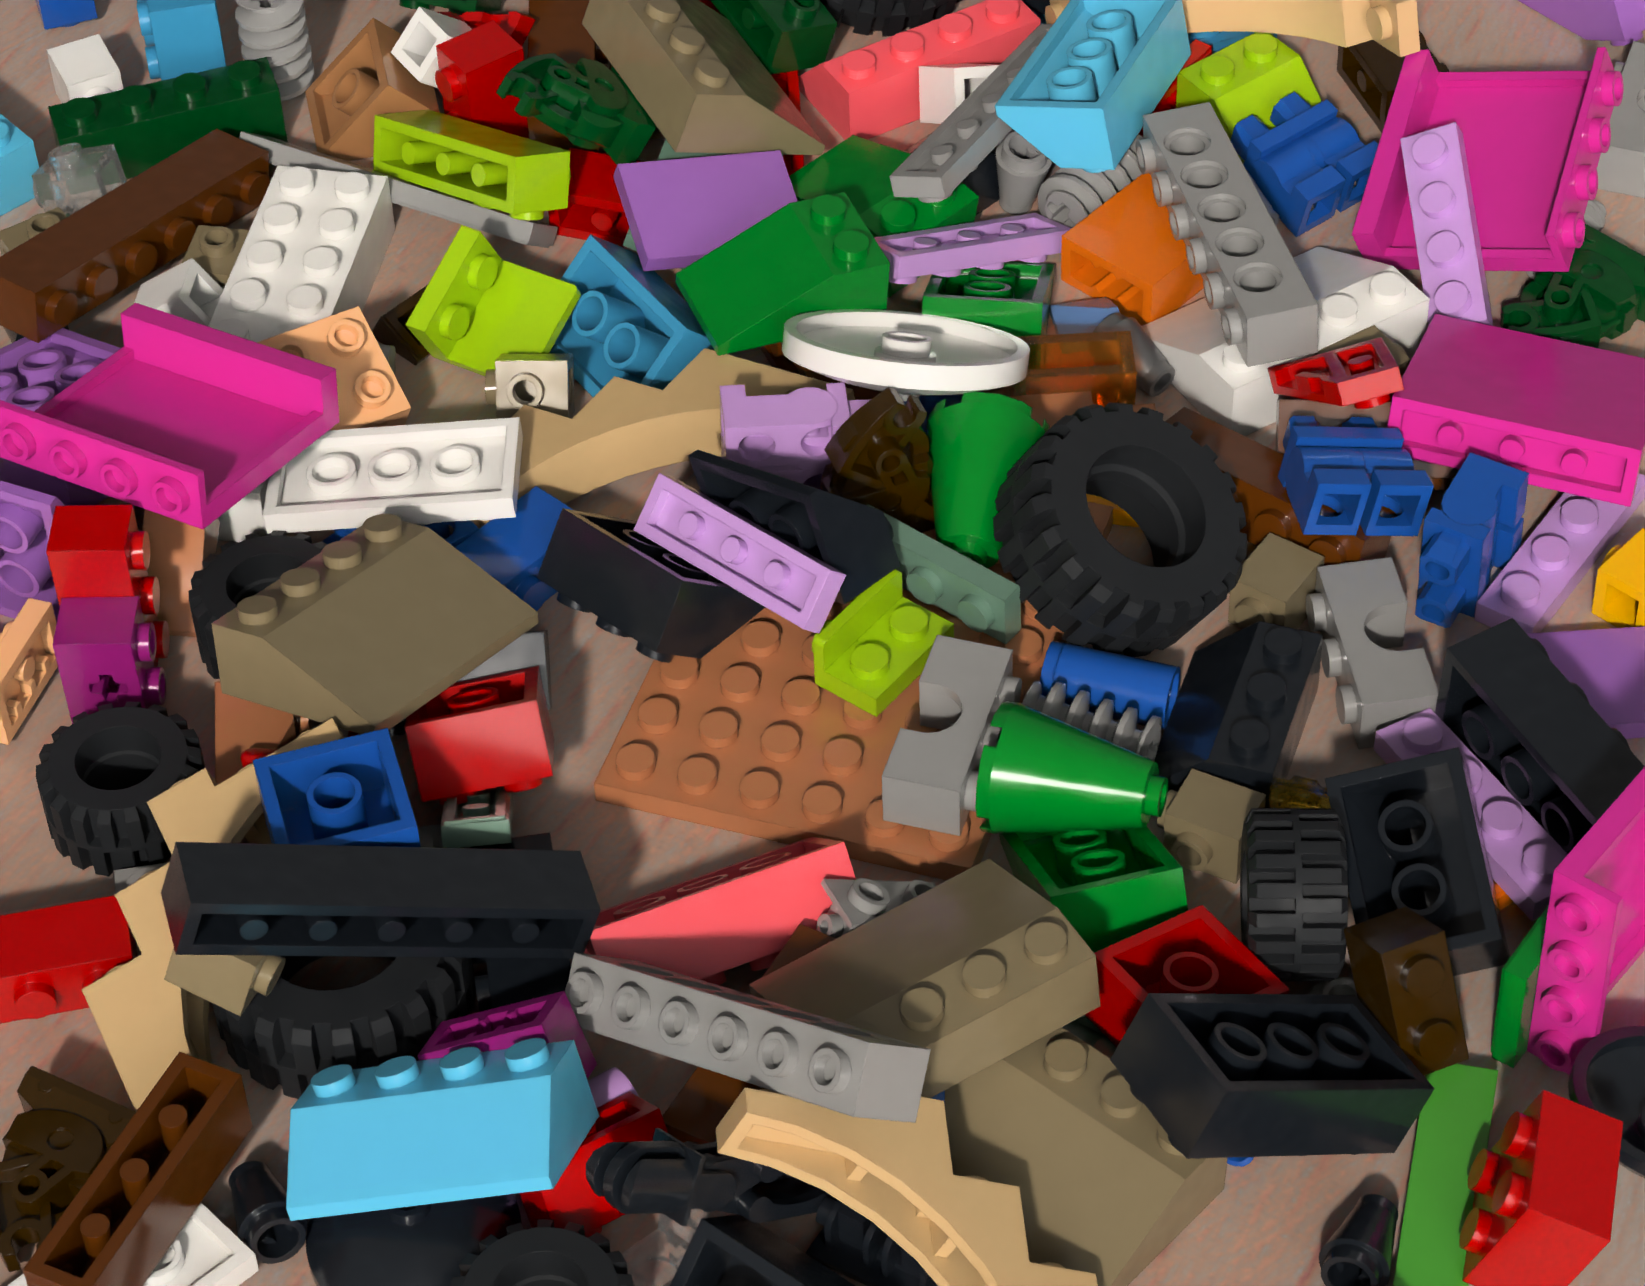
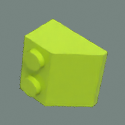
[1176,32,1322,164]

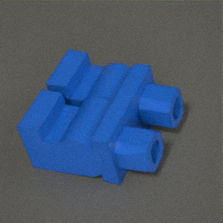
[1230,92,1379,237]
[1278,416,1434,536]
[1415,452,1529,628]

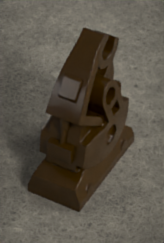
[821,387,935,533]
[0,1066,136,1272]

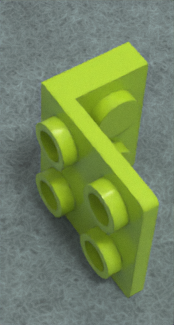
[405,225,581,376]

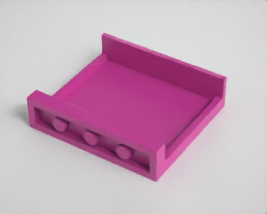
[1352,47,1624,272]
[0,303,340,529]
[1387,314,1645,507]
[1527,767,1645,1075]

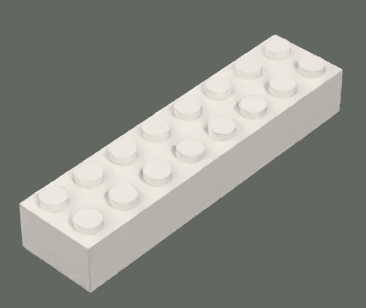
[208,165,395,543]

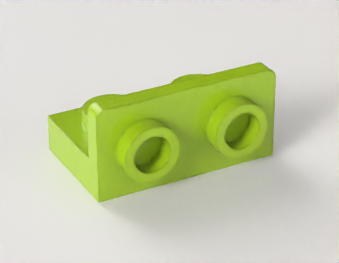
[812,569,954,717]

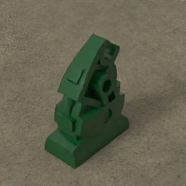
[496,53,656,164]
[1500,224,1645,348]

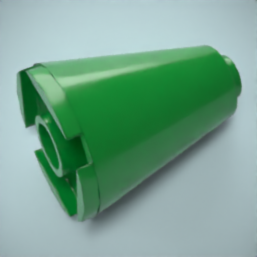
[926,392,1050,568]
[975,701,1168,834]

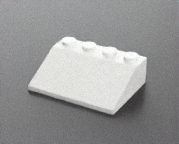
[1141,246,1430,436]

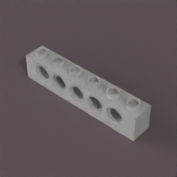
[1135,102,1318,367]
[565,952,931,1123]

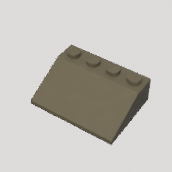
[582,0,825,155]
[211,514,539,734]
[749,859,1101,1098]
[945,1027,1227,1286]

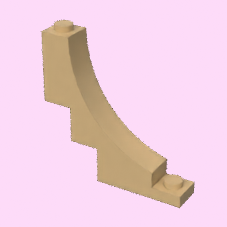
[1045,0,1420,57]
[449,348,855,534]

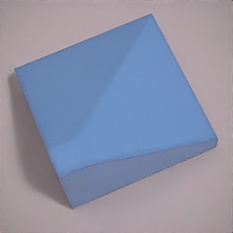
[1049,297,1120,350]

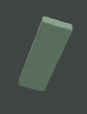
[441,786,514,848]

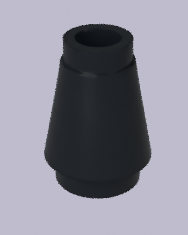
[229,1161,308,1264]
[1319,1194,1398,1286]

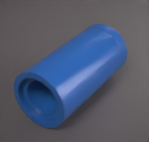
[1040,641,1180,730]

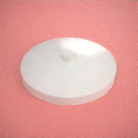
[782,309,1030,401]

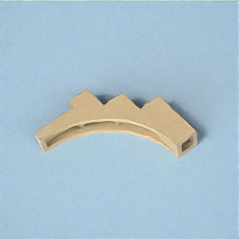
[82,718,346,1111]
[716,1087,1098,1286]

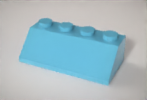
[995,0,1191,173]
[286,1038,599,1221]

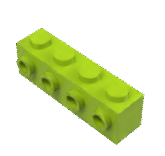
[373,109,571,220]

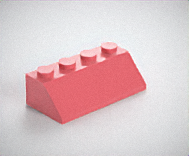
[799,0,1041,140]
[584,837,856,985]

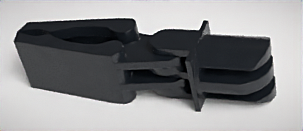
[586,1128,836,1226]

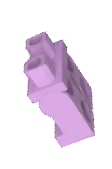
[720,382,872,490]

